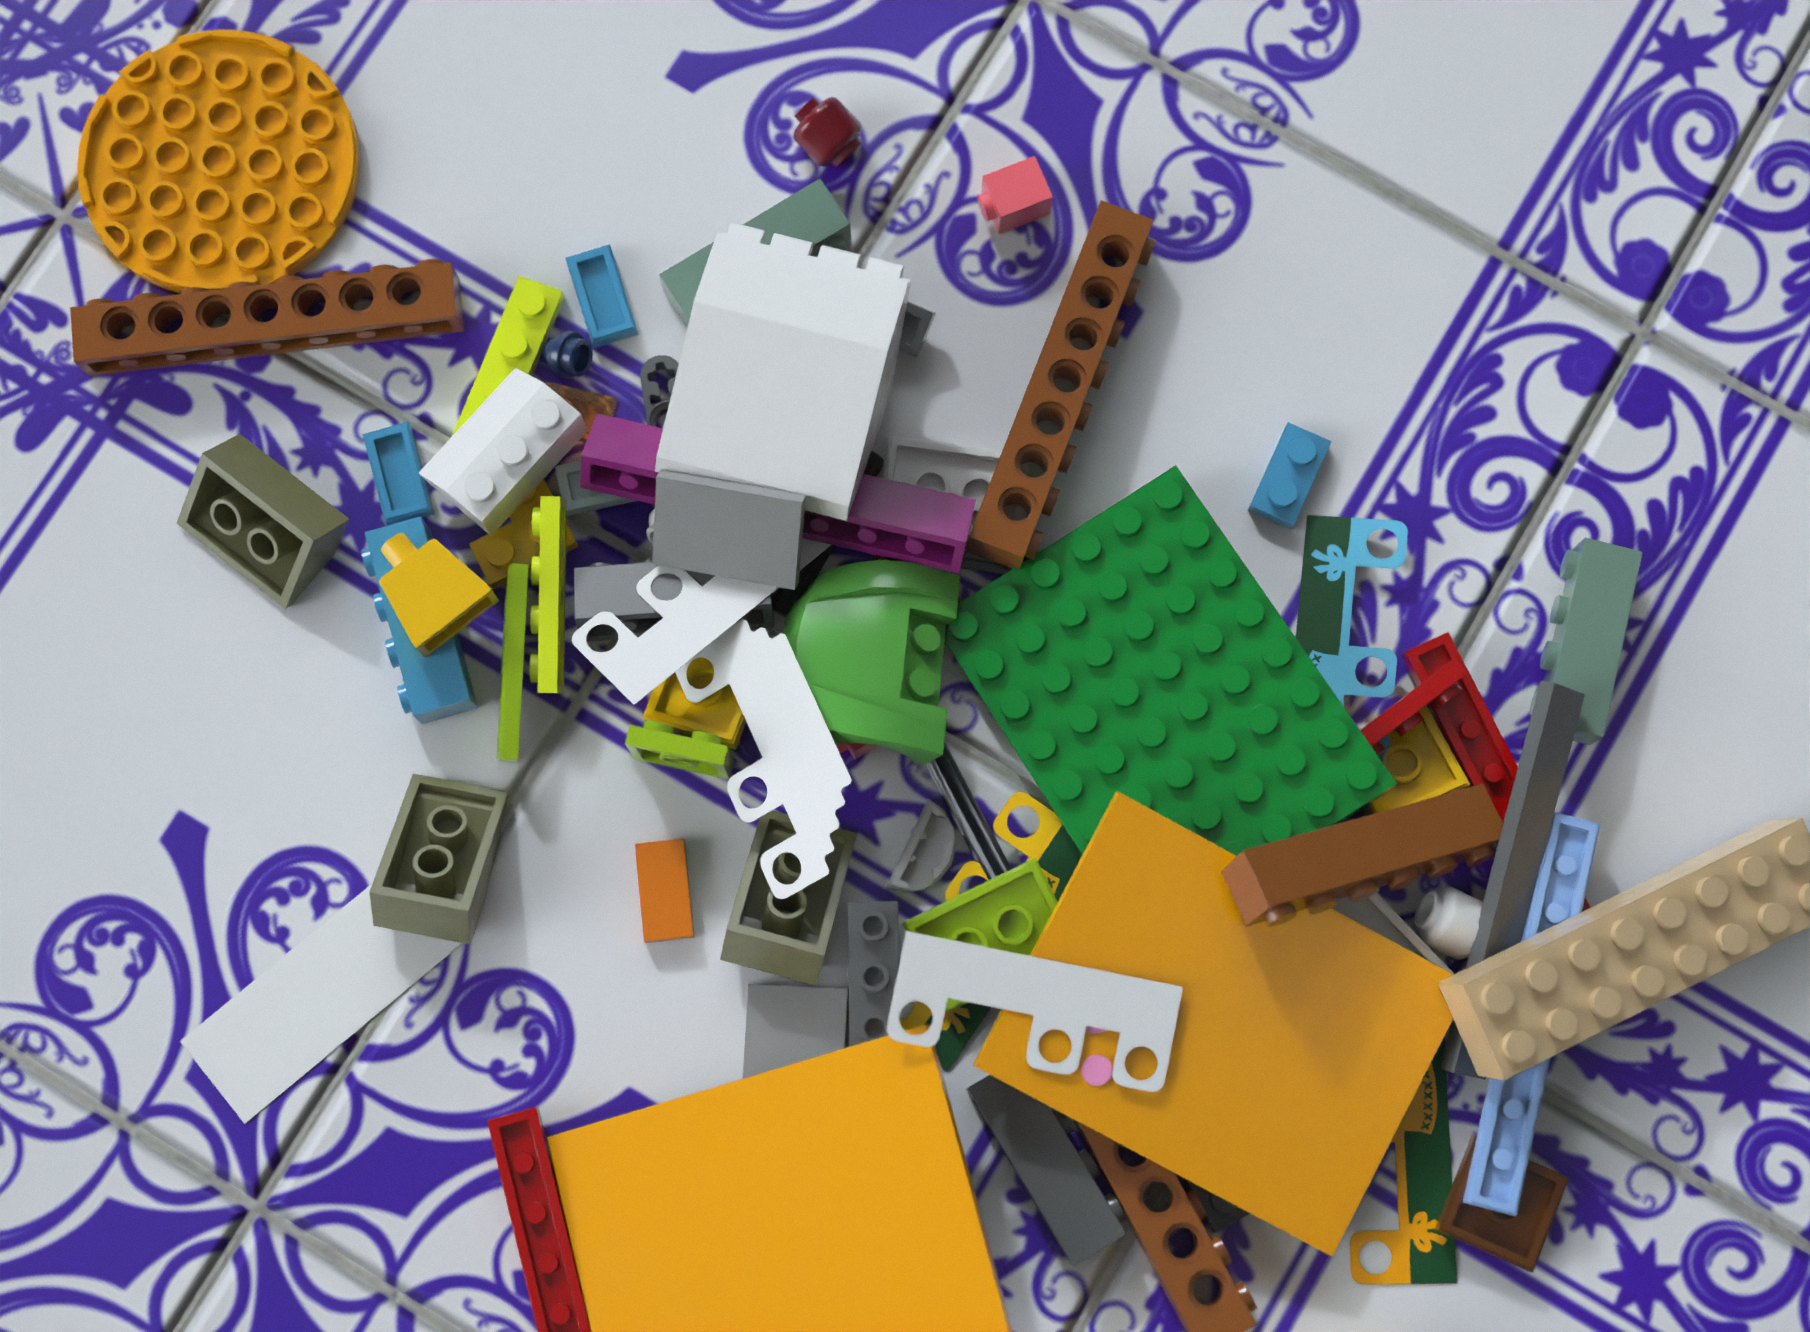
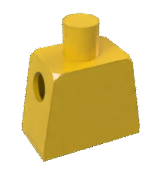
[379,532,499,658]

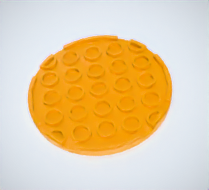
[77,30,361,294]

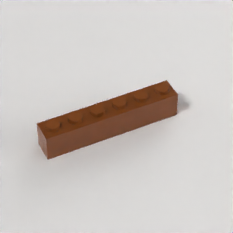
[1221,784,1503,927]

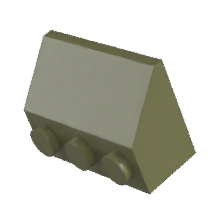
[176,434,350,609]

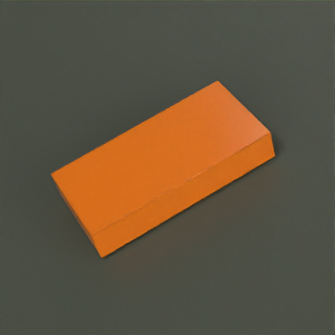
[635,838,695,943]

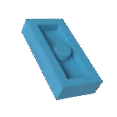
[1248,422,1331,530]

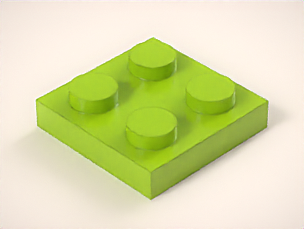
[625,720,734,780]

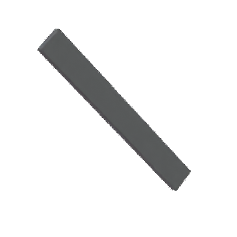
[1440,681,1585,1080]

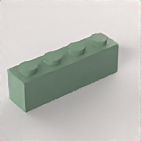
[659,179,851,328]
[1530,537,1642,745]

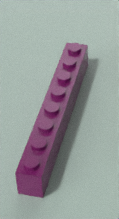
[580,414,976,574]

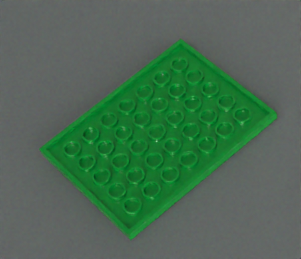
[945,465,1397,856]

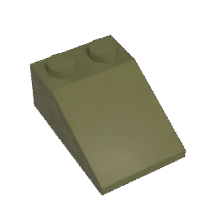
[369,774,509,944]
[720,810,857,986]

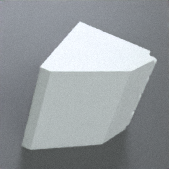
[655,222,911,521]

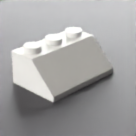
[419,368,588,536]

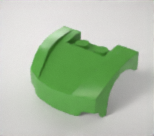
[782,560,960,766]

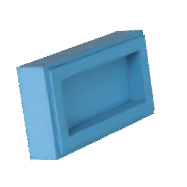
[565,244,639,348]
[363,421,435,526]

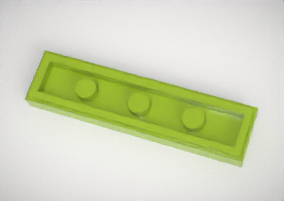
[496,563,529,763]

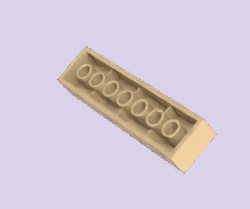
[1438,818,1810,1080]

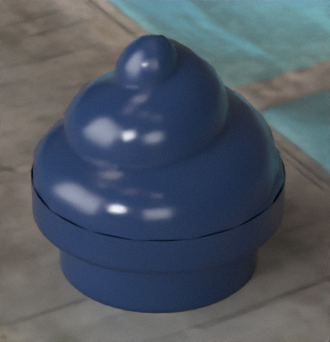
[542,331,593,379]

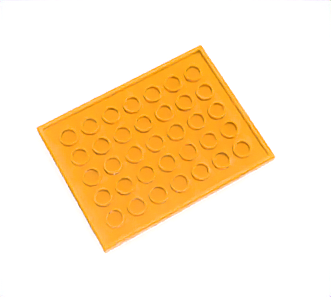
[973,792,1453,1257]
[547,1024,1013,1332]

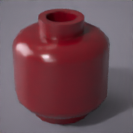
[793,97,862,168]

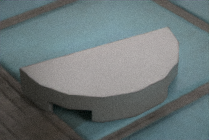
[886,798,956,893]

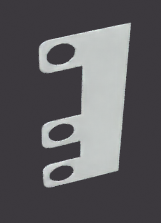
[572,538,831,705]
[887,931,1183,1092]

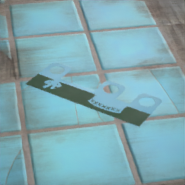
[1296,515,1408,763]

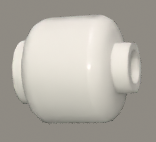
[1414,886,1483,960]

